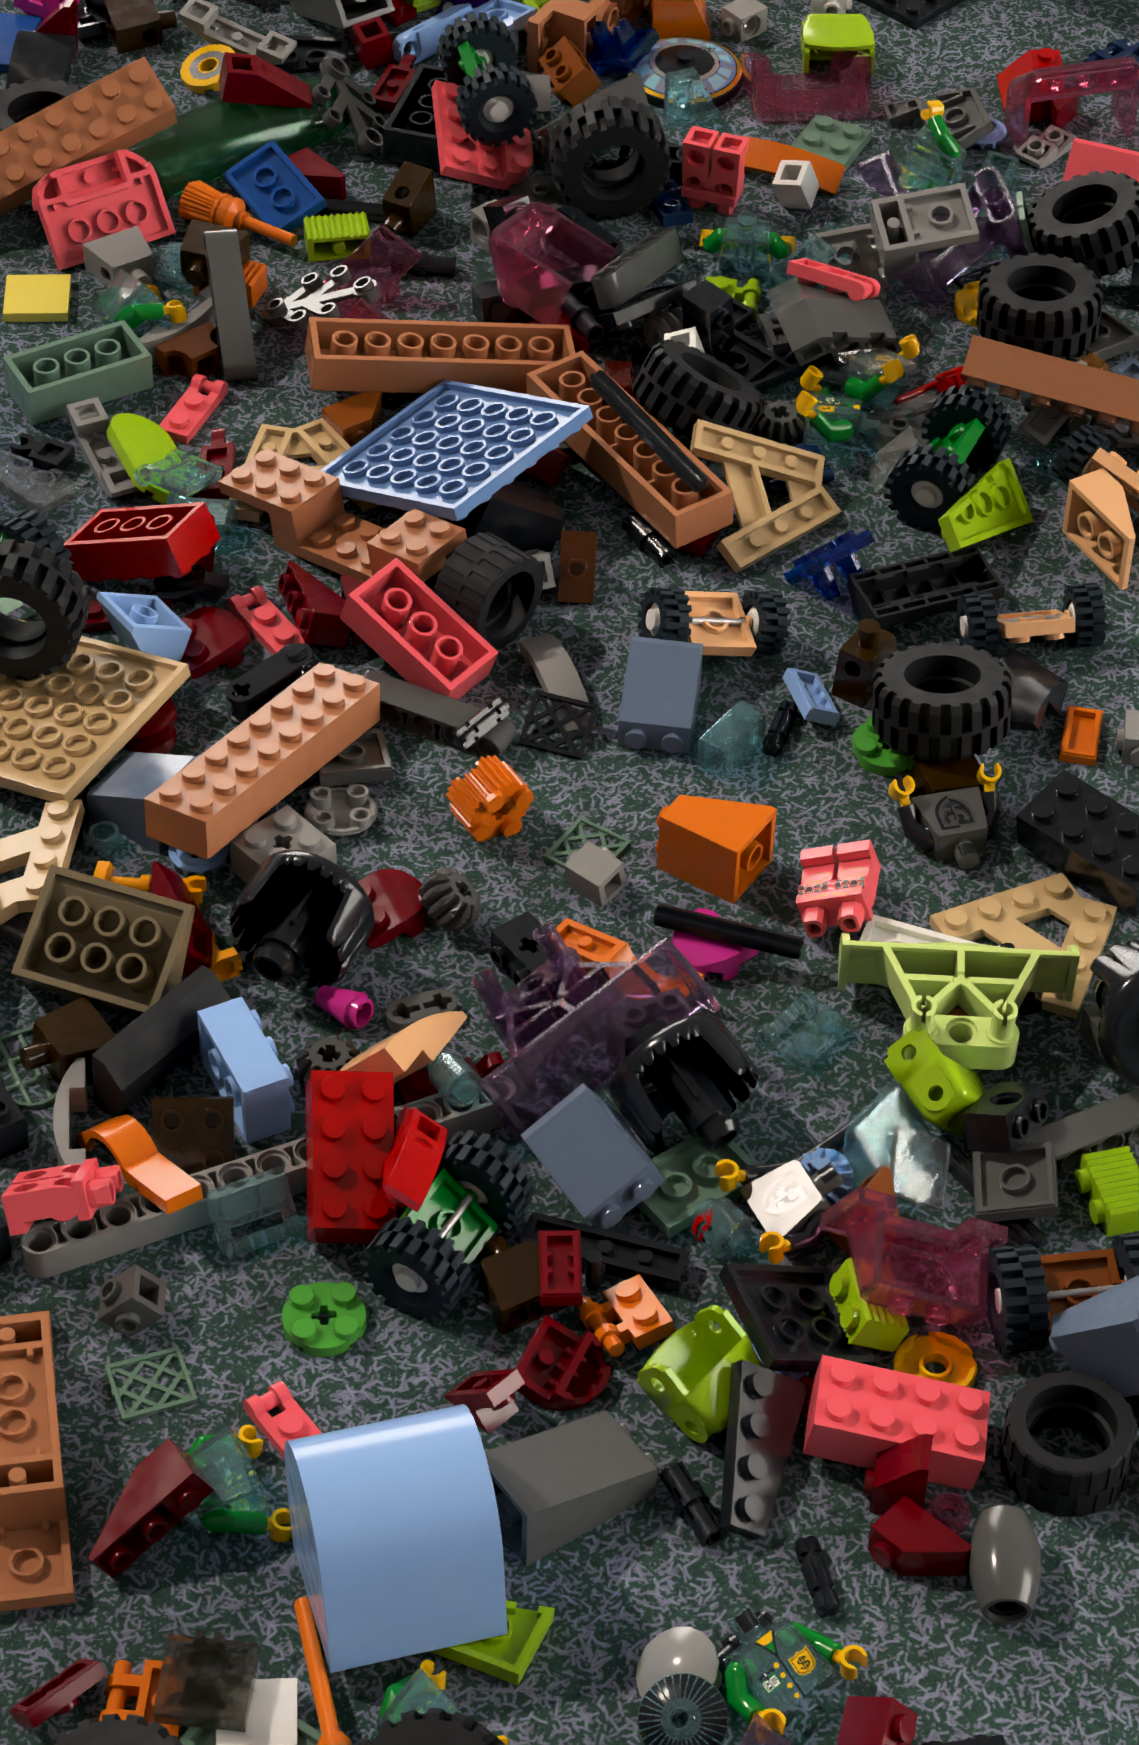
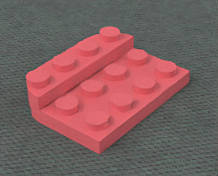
[431,80,533,190]
[32,149,176,271]

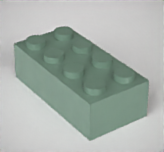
[2,320,154,425]

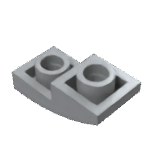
[1015,124,1076,169]

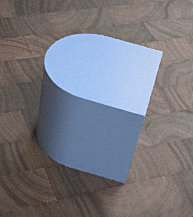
[284,1404,508,1673]

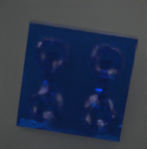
[586,19,660,76]
[783,529,875,601]

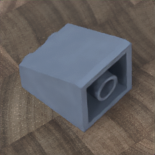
[618,636,703,754]
[86,752,197,854]
[521,1083,665,1229]
[1049,1275,1139,1397]

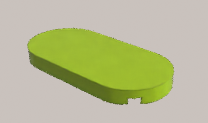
[106,413,197,504]

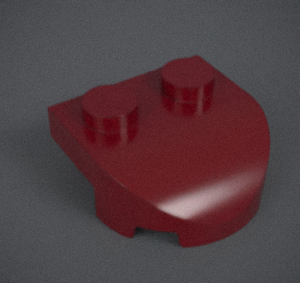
[181,606,251,679]
[358,869,428,949]
[514,1314,611,1411]

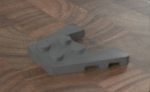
[882,87,994,178]

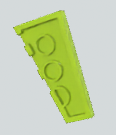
[938,457,1034,553]
[428,1600,555,1685]

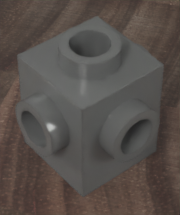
[98,1264,167,1336]

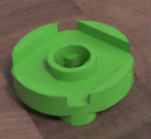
[851,715,915,776]
[282,1282,366,1357]

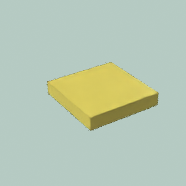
[3,274,72,322]

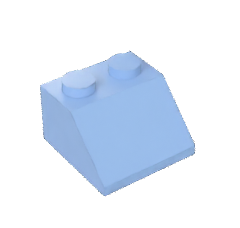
[96,592,192,662]

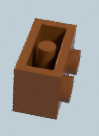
[539,36,602,107]

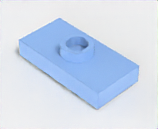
[782,667,840,727]

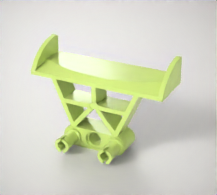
[838,933,1080,1070]

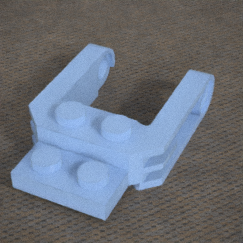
[392,0,538,67]

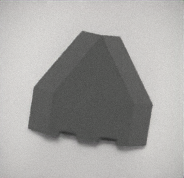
[768,277,902,366]

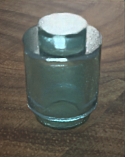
[428,1053,483,1108]

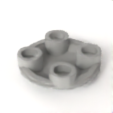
[304,784,378,836]
[635,1627,723,1718]

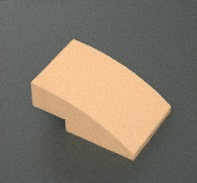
[340,1011,467,1084]

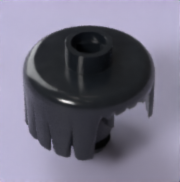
[229,850,375,988]
[1087,940,1139,1086]
[609,1013,759,1153]

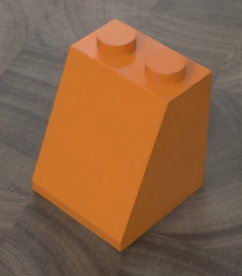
[648,0,711,41]
[655,795,777,904]

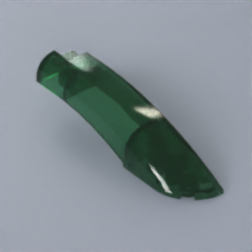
[126,75,358,201]

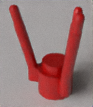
[894,366,966,404]

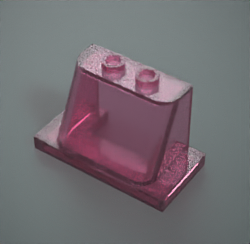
[820,1187,1008,1326]

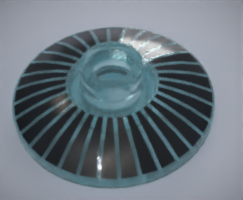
[637,1673,729,1745]

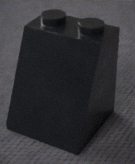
[452,482,566,552]

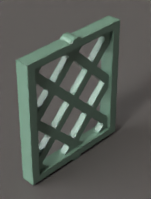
[1016,191,1035,254]
[543,816,631,869]
[104,1346,198,1422]

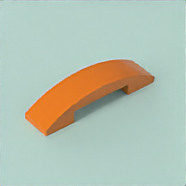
[737,135,846,196]

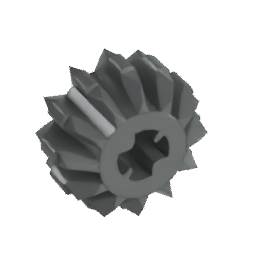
[751,398,808,446]
[418,867,483,933]
[296,1033,360,1089]

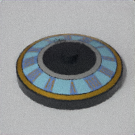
[624,36,744,112]

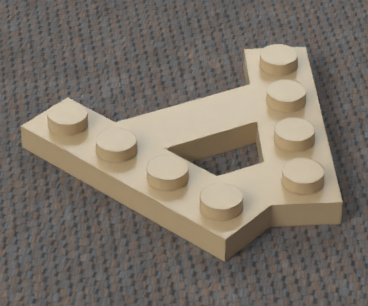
[226,418,380,523]
[690,419,841,574]
[0,799,85,925]
[929,872,1118,1019]

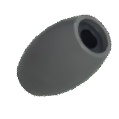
[969,1505,1042,1624]

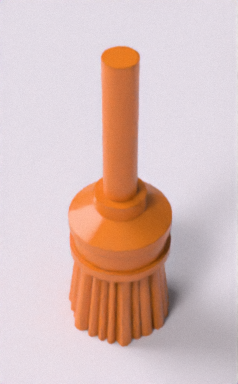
[178,180,297,247]

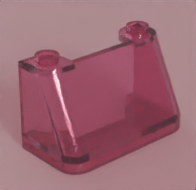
[741,50,871,122]

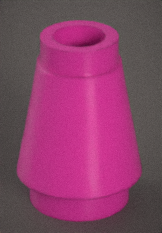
[315,985,374,1029]

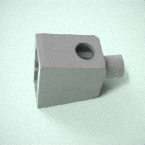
[83,226,155,289]

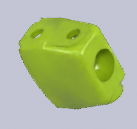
[800,14,875,75]
[884,1029,986,1136]
[637,1305,765,1443]

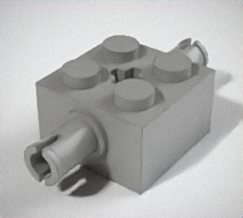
[229,805,337,883]

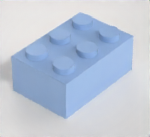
[197,996,295,1144]

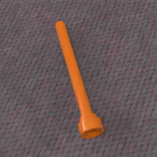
[294,1597,352,1745]

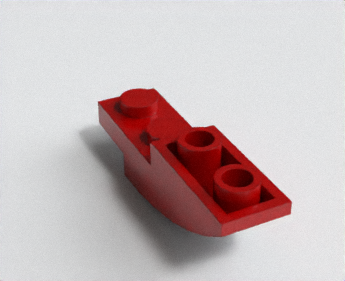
[382,1106,448,1212]

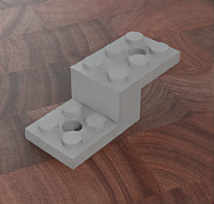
[808,183,979,282]

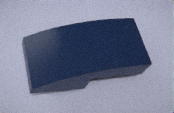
[650,177,693,228]

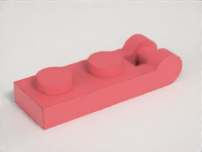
[786,258,880,301]
[159,374,228,445]
[227,585,309,655]
[243,1380,322,1460]

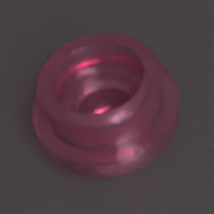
[927,1492,971,1534]

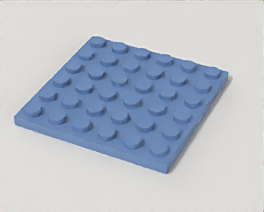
[321,379,593,521]

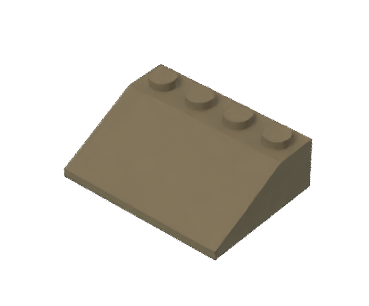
[11,864,195,1018]

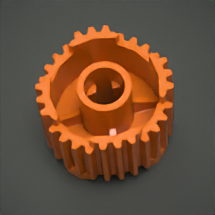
[445,755,535,842]

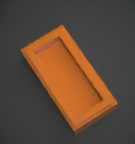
[1059,706,1103,766]

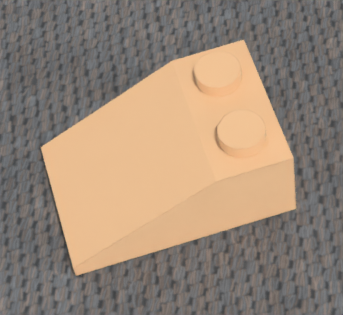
[1062,468,1136,590]

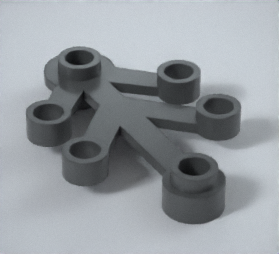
[311,56,387,156]
[262,265,382,331]

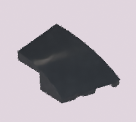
[6,30,78,89]
[1000,649,1069,731]

